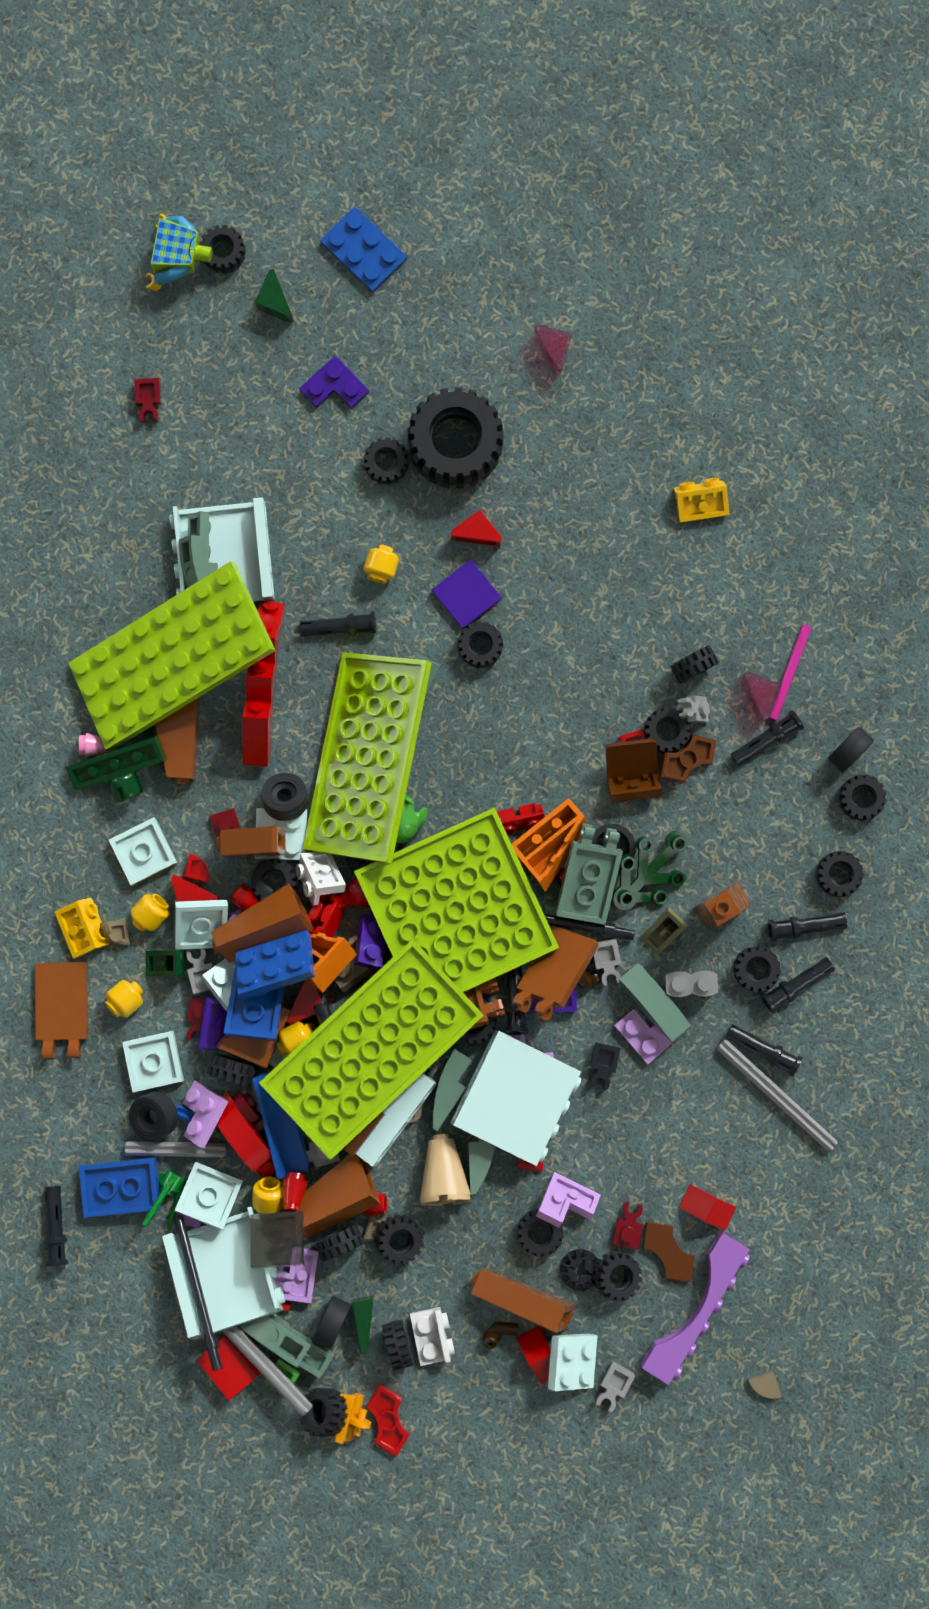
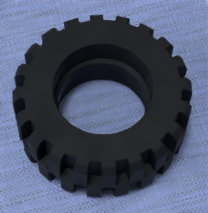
[408,387,504,489]

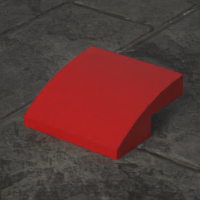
[196,1328,261,1401]

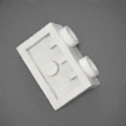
[296,852,346,906]
[410,1307,455,1366]

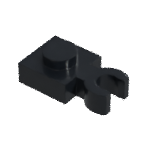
[590,1042,621,1090]

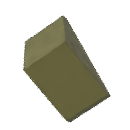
[640,908,688,955]

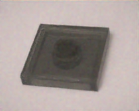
[250,1211,304,1269]

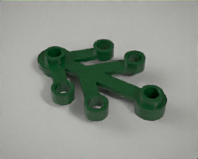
[612,831,687,910]

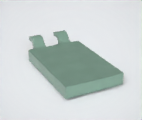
[555,823,623,924]

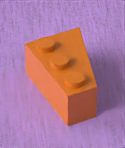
[512,798,588,892]
[305,932,357,993]

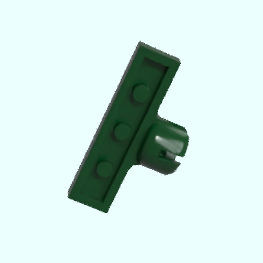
[65,735,167,802]

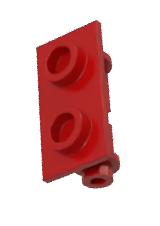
[496,802,545,836]

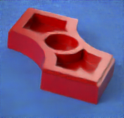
[366,1383,410,1457]

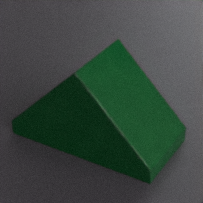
[255,269,293,323]
[146,950,185,976]

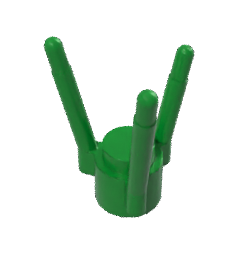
[142,1169,185,1229]

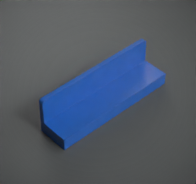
[253,1072,311,1179]

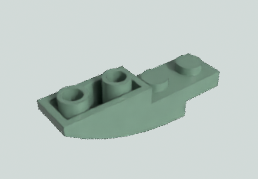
[179,511,218,588]
[238,1314,334,1378]

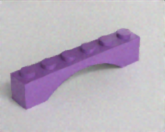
[640,1230,750,1385]

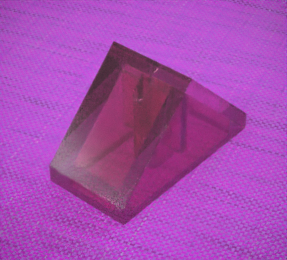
[534,324,572,376]
[741,671,782,722]

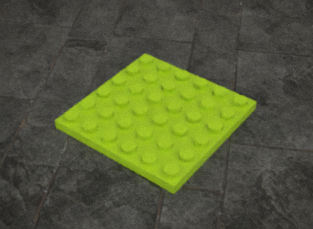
[354,807,559,992]

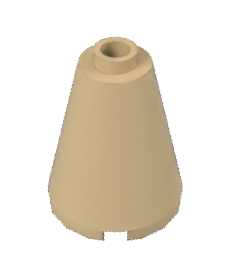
[420,1134,471,1206]

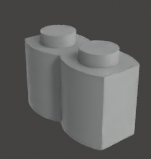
[663,971,718,997]

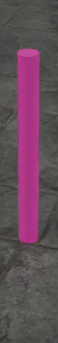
[768,624,811,721]

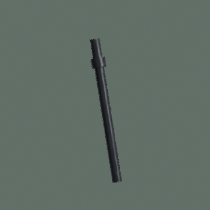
[544,914,635,940]
[173,1215,223,1371]

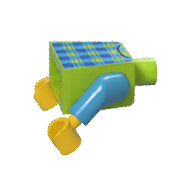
[146,214,212,291]

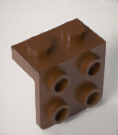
[605,739,662,803]

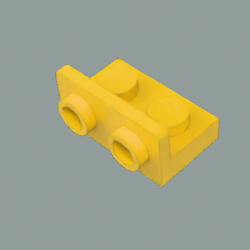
[674,478,729,522]
[55,898,110,959]

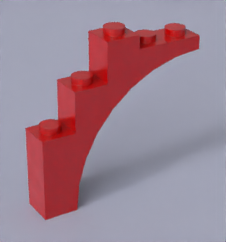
[242,601,285,767]

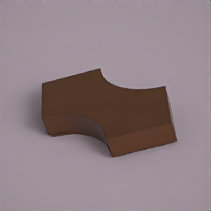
[658,734,716,784]
[643,1222,695,1282]

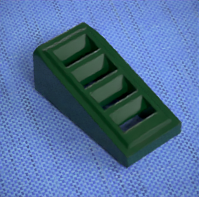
[352,1296,374,1355]

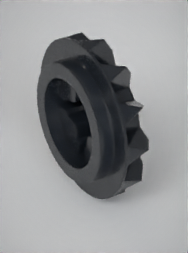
[560,1249,599,1291]

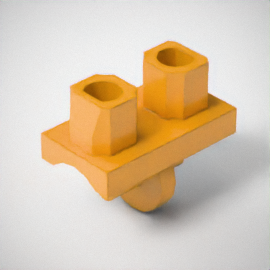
[335,1393,371,1444]

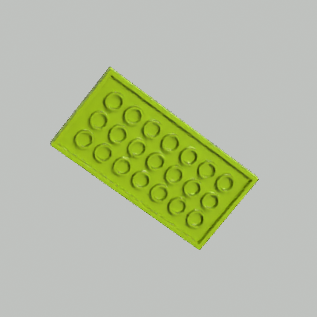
[69,561,275,751]
[302,652,432,864]
[259,939,484,1160]

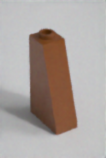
[155,697,200,785]
[694,881,751,928]
[211,884,314,963]
[281,1154,380,1243]
[471,1268,576,1333]

